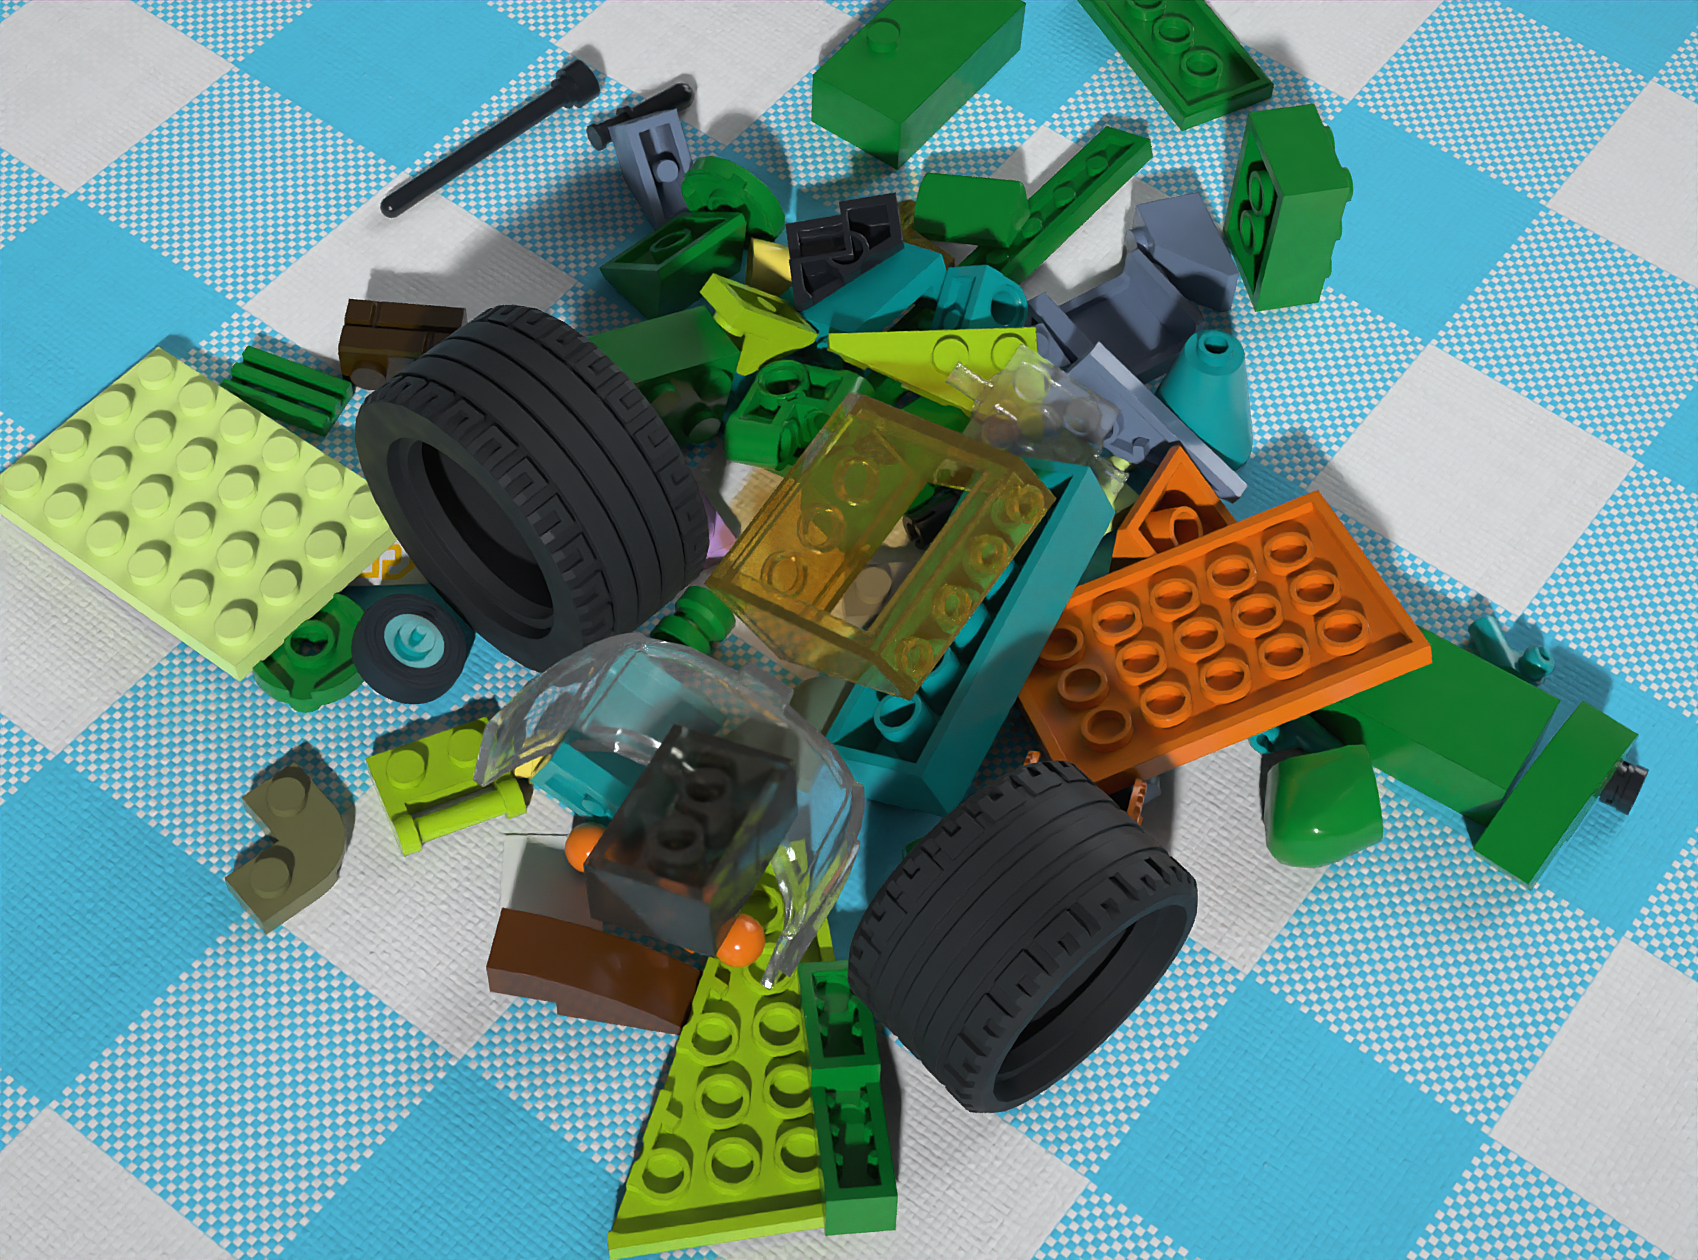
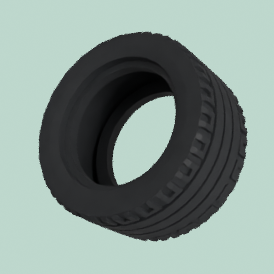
[355,304,710,676]

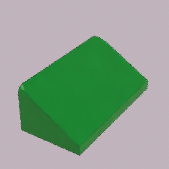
[908,173,1031,249]

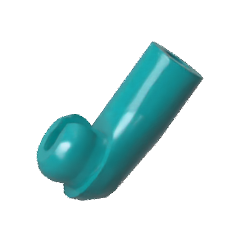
[1468,616,1554,687]
[1248,714,1345,755]

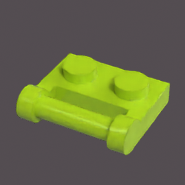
[365,716,527,857]

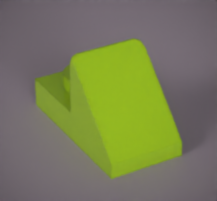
[700,273,819,376]

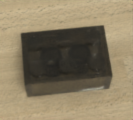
[583,724,798,958]

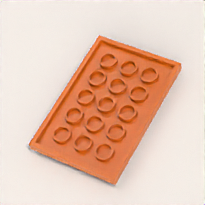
[1015,490,1432,795]

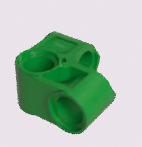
[723,360,876,472]

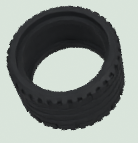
[848,761,1198,1113]

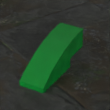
[1473,701,1639,891]

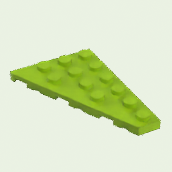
[607,841,836,1260]

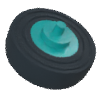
[351,594,467,704]

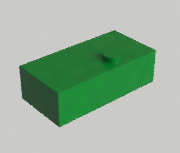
[811,0,1026,170]
[1308,624,1561,828]

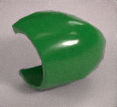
[1264,745,1383,868]

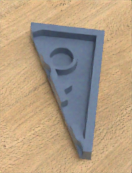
[1040,341,1248,504]

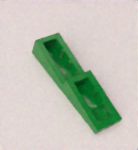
[797,960,898,1236]

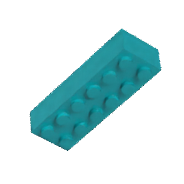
[817,451,1116,818]

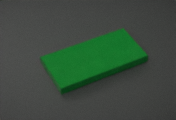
[1077,0,1274,131]

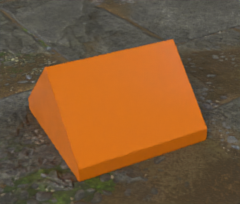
[1109,445,1237,574]

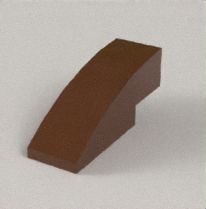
[486,907,702,1035]

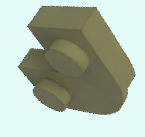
[225,762,346,935]

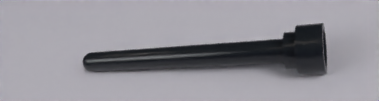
[380,59,600,218]

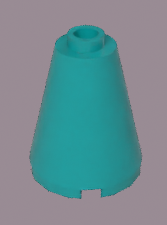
[1154,329,1253,472]

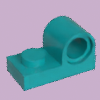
[930,265,1028,330]

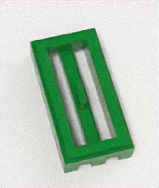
[219,346,353,437]

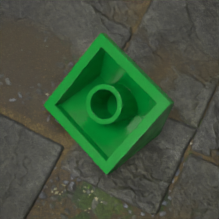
[599,212,747,320]

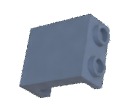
[1023,248,1205,385]

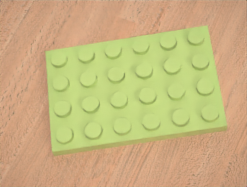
[0,346,397,681]

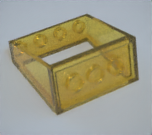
[704,392,1057,701]

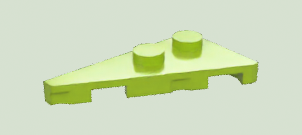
[827,327,1043,445]

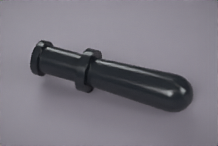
[586,83,694,151]

